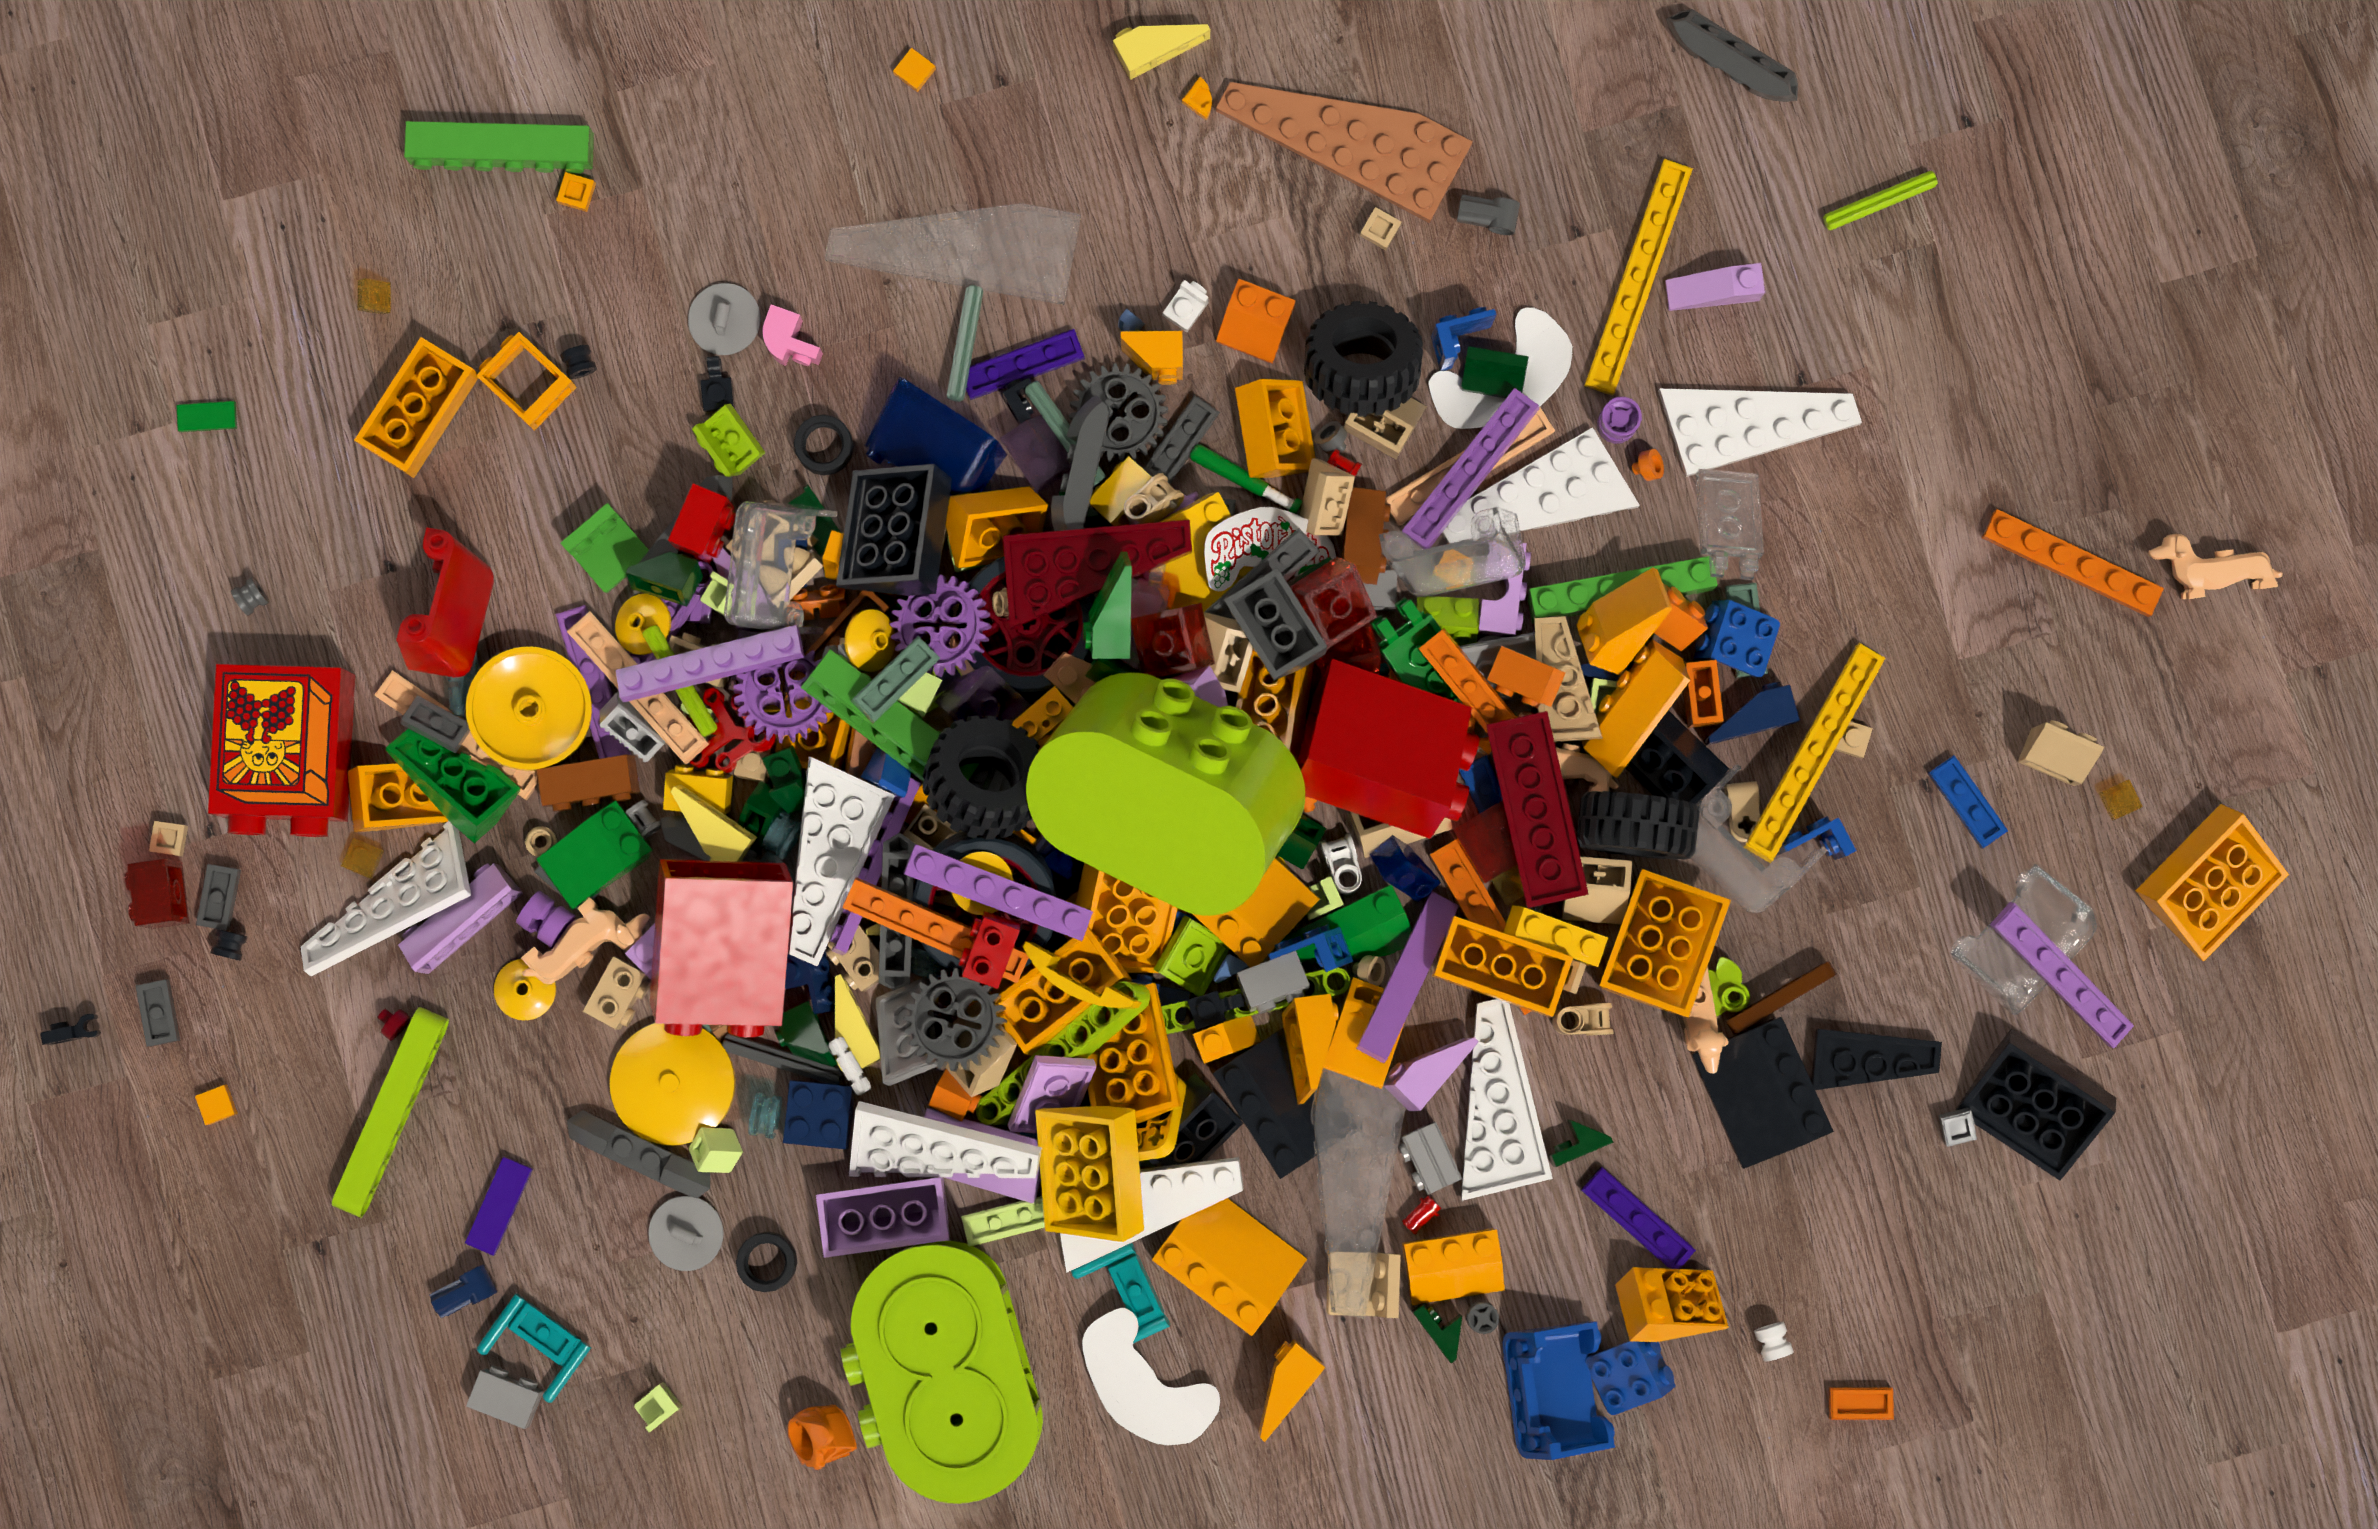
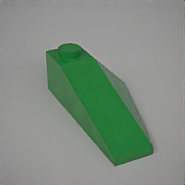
[386,729,521,844]
[1280,885,1412,966]

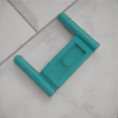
[1071,1243,1170,1344]
[477,1293,592,1403]

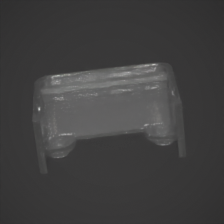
[724,501,837,634]
[1691,763,1828,913]

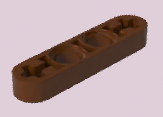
[1726,960,1837,1035]

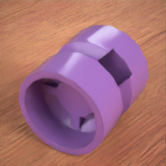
[1597,397,1642,444]
[516,891,576,948]

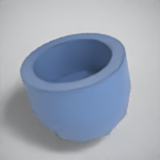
[1118,308,1145,331]

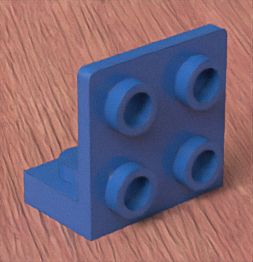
[1431,307,1496,371]
[1777,816,1857,860]
[1268,925,1353,972]

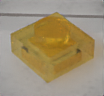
[358,278,391,315]
[2099,779,2143,821]
[341,838,384,879]
[1490,864,1524,906]

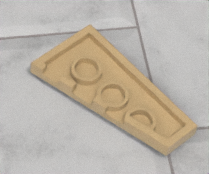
[1534,616,1603,741]

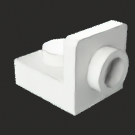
[1162,280,1208,332]

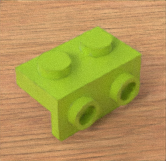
[692,404,765,477]
[1416,596,1479,646]

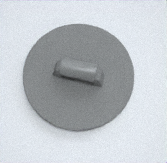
[688,283,761,355]
[648,1196,723,1271]

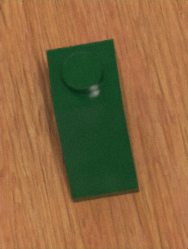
[626,552,703,607]
[738,781,783,857]
[774,1001,838,1067]

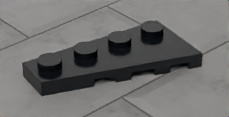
[1811,1029,1942,1090]

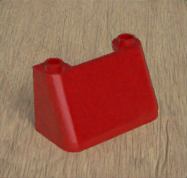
[396,527,494,677]

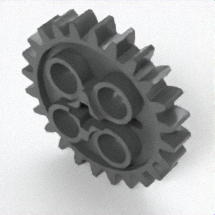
[1069,363,1168,463]
[903,968,1007,1072]

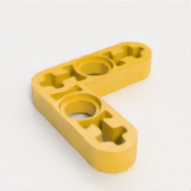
[1137,1073,1186,1161]

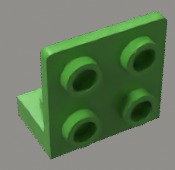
[560,503,649,593]

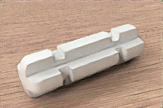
[828,1037,871,1095]

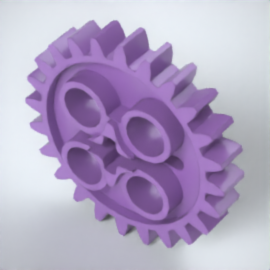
[890,575,992,677]
[734,646,832,743]

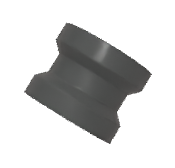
[231,577,269,616]
[1466,1301,1499,1334]

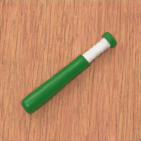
[1190,444,1303,514]

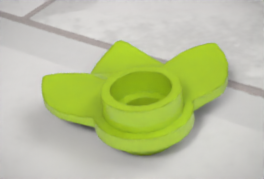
[1708,957,1750,1017]

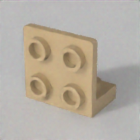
[1300,458,1355,535]
[1326,1251,1401,1318]

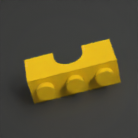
[1503,905,1608,967]

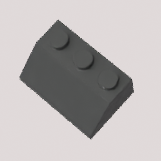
[1224,568,1327,680]

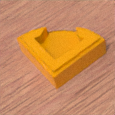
[1182,77,1212,120]

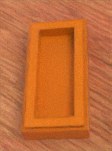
[1829,1387,1894,1420]

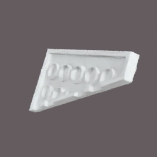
[1658,388,1862,477]
[1442,427,1640,546]
[788,756,895,966]
[300,821,471,976]
[849,1101,1042,1178]

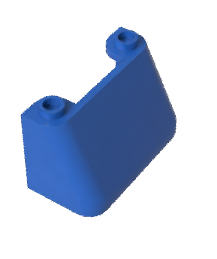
[1502,1321,1615,1460]

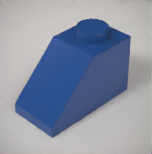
[861,747,911,798]

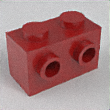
[958,911,1020,989]

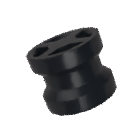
[560,345,597,379]
[210,929,247,961]

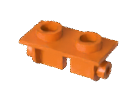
[784,585,847,622]

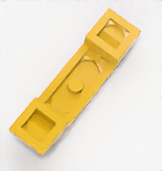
[1023,941,1142,1009]

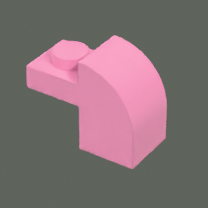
[763,305,823,366]

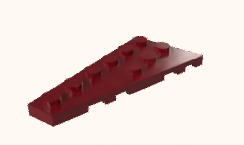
[1003,520,1192,629]

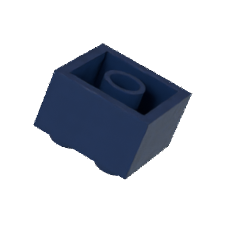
[783,1080,855,1149]

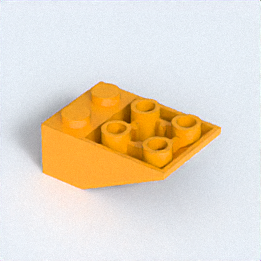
[1323,977,1405,1089]
[1615,1267,1729,1342]

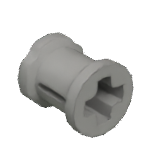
[625,800,661,840]

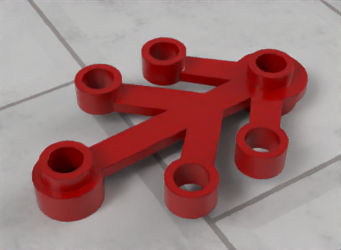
[678,688,776,773]

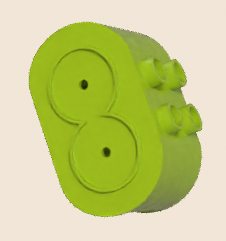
[1026,673,1305,916]
[840,1240,1043,1504]

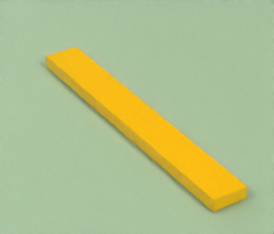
[1584,159,1693,396]
[1744,643,1885,863]

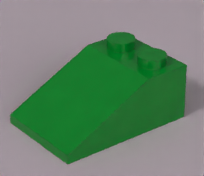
[1083,552,1132,659]
[536,800,652,910]

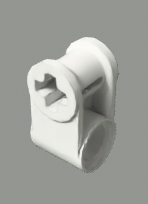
[1320,833,1362,895]

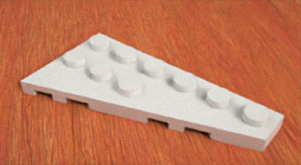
[1461,999,1553,1201]
[1060,1157,1243,1273]

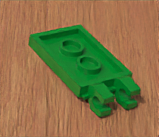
[1370,597,1458,702]

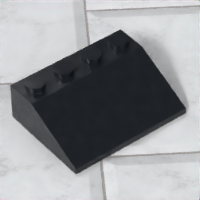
[836,464,952,596]
[1692,1017,1834,1169]
[1212,1027,1357,1179]
[1956,1028,2117,1181]

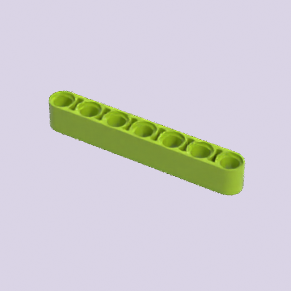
[1161,967,1350,1035]
[976,981,1150,1126]
[332,1007,449,1218]

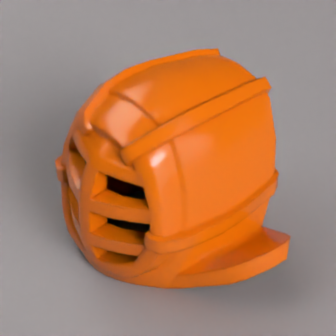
[788,1405,857,1470]

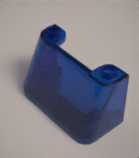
[864,377,1007,500]

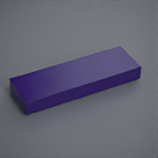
[465,1157,533,1256]

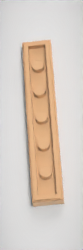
[1385,407,1555,527]
[567,611,709,764]
[375,670,539,800]

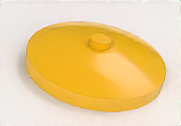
[466,647,592,771]
[610,1023,736,1145]

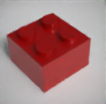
[668,483,736,564]

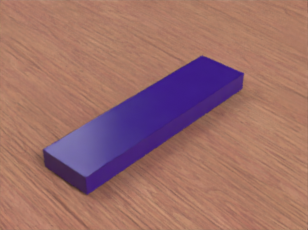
[966,329,1085,400]
[1581,1167,1696,1269]

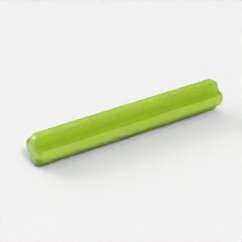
[1823,171,1938,230]
[642,625,717,737]

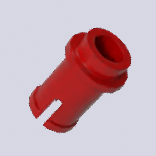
[1402,1195,1441,1235]

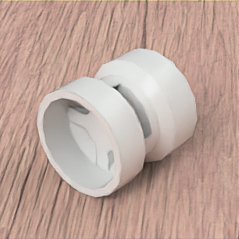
[1754,1322,1794,1362]

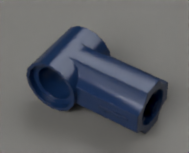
[429,1264,498,1318]

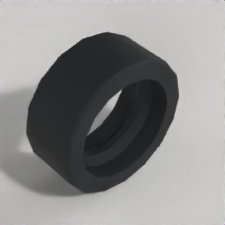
[794,414,854,476]
[736,1232,798,1293]

